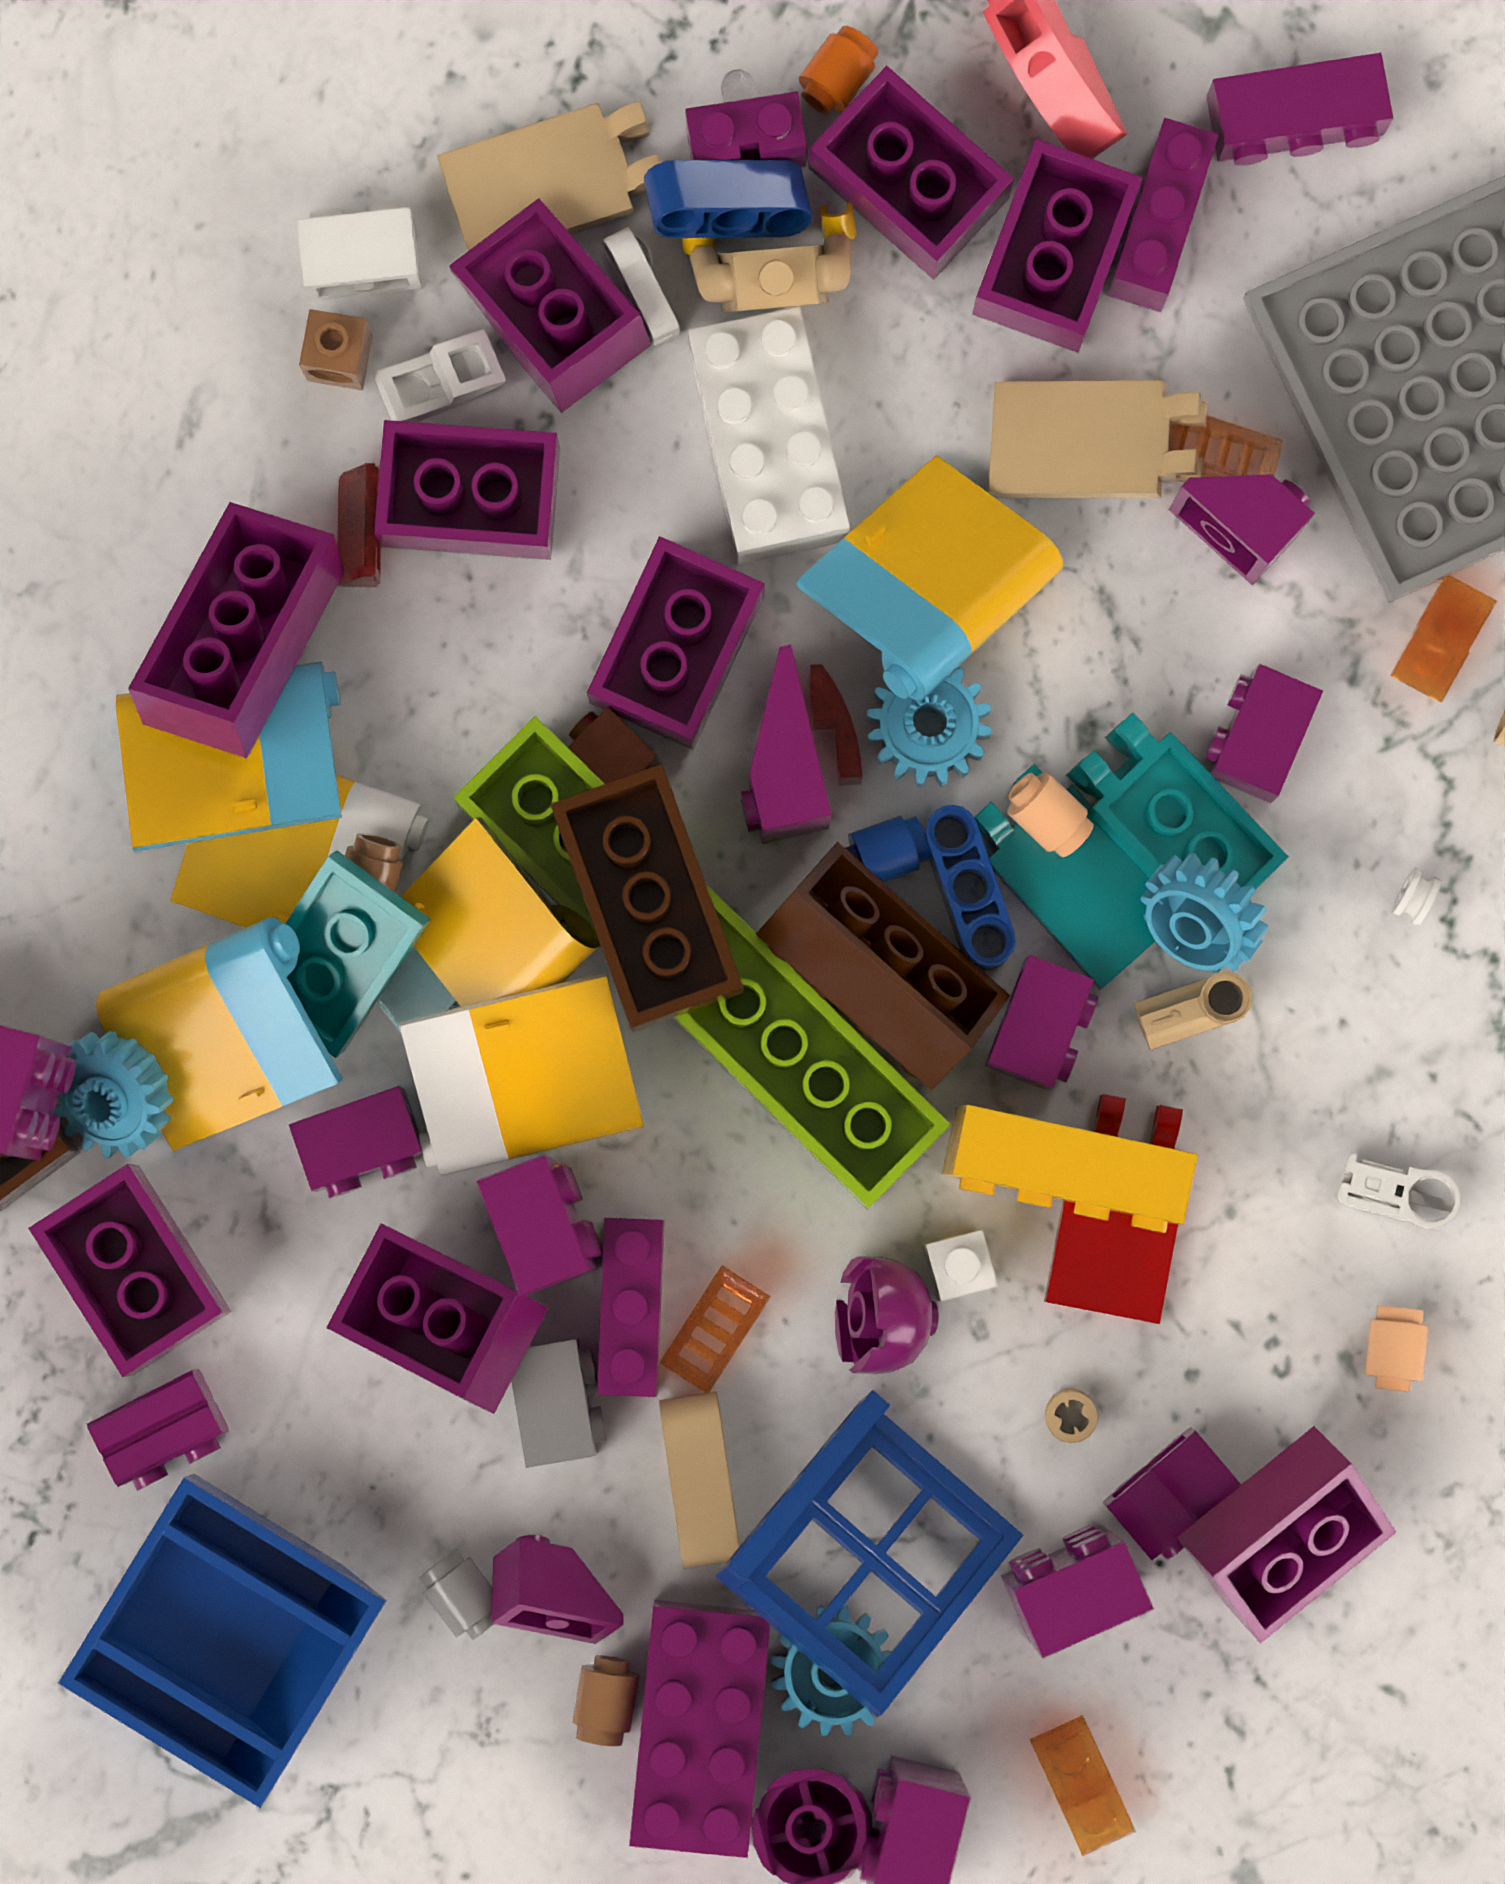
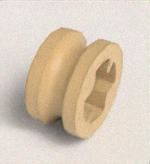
[1045,1389,1098,1443]

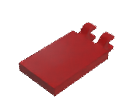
[1044,1094,1190,1324]

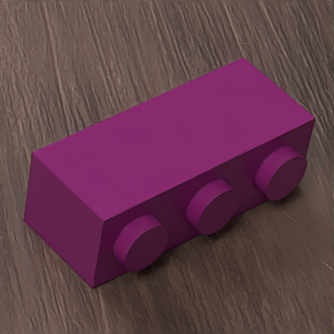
[1206,52,1393,166]
[1107,117,1219,312]
[597,1218,665,1397]

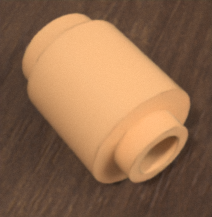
[1007,772,1094,857]
[1364,1306,1429,1392]

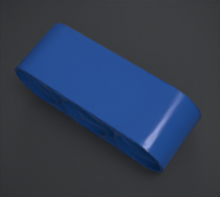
[644,160,813,238]
[924,805,1016,971]

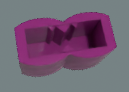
[1103,1427,1241,1560]

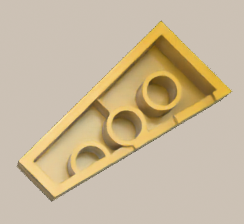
[941,1105,1198,1233]

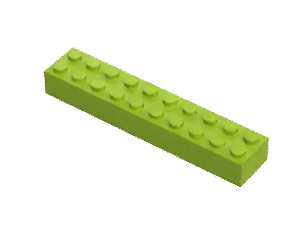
[453,716,951,1210]

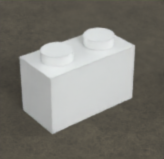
[296,202,422,301]

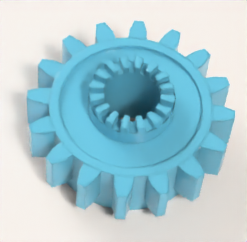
[866,667,992,788]
[1141,853,1268,973]
[53,1031,173,1158]
[771,1605,891,1736]

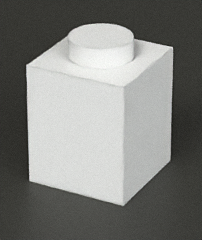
[923,1229,998,1302]

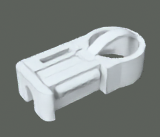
[602,227,680,347]
[1338,1153,1461,1229]

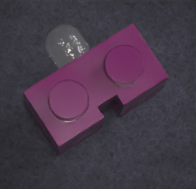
[685,69,807,167]

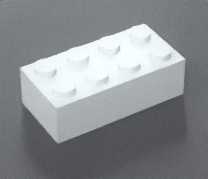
[688,306,850,565]

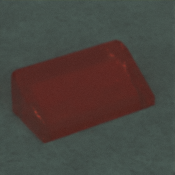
[337,463,381,587]

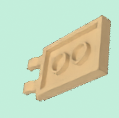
[437,101,660,251]
[988,380,1207,498]

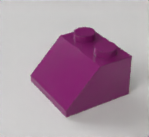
[1169,474,1315,586]

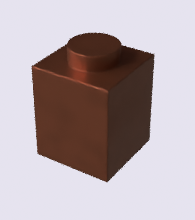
[568,707,658,784]

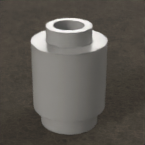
[419,1549,494,1640]

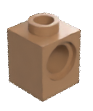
[299,309,373,391]

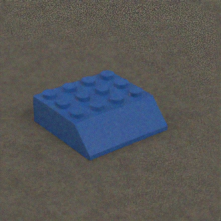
[58,1474,387,1808]

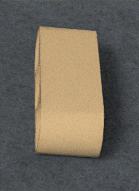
[659,1391,740,1569]

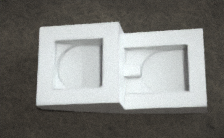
[374,328,506,422]

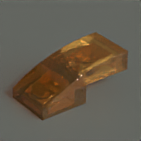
[1390,575,1497,703]
[1030,1715,1136,1857]

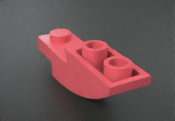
[982,0,1128,159]

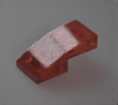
[809,664,863,785]

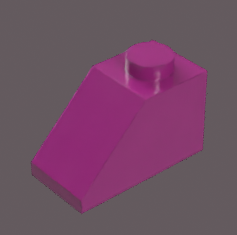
[491,1535,624,1644]

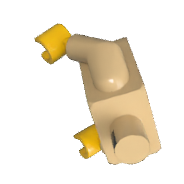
[682,202,857,312]

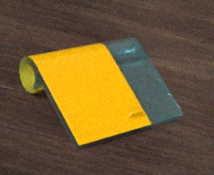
[377,818,599,1032]

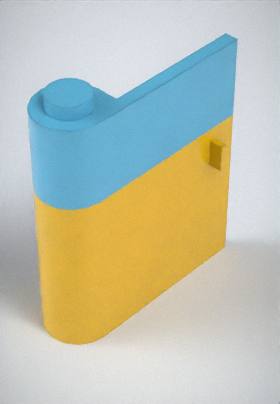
[797,455,1064,701]
[115,662,342,852]
[96,917,343,1151]

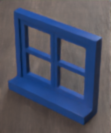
[715,1390,1024,1717]

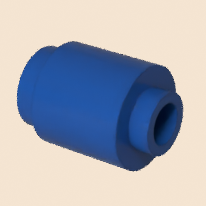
[844,816,931,882]

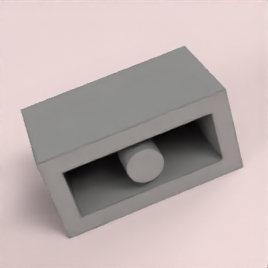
[511,1338,606,1468]

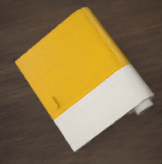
[170,774,429,928]
[399,972,644,1176]

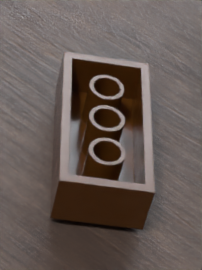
[550,764,743,1032]
[756,841,1011,1090]

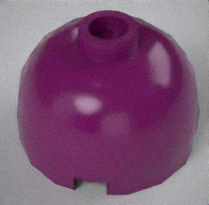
[835,1256,939,1374]
[752,1768,873,1884]

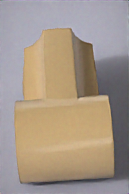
[1133,972,1252,1050]

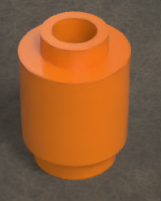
[798,26,879,114]

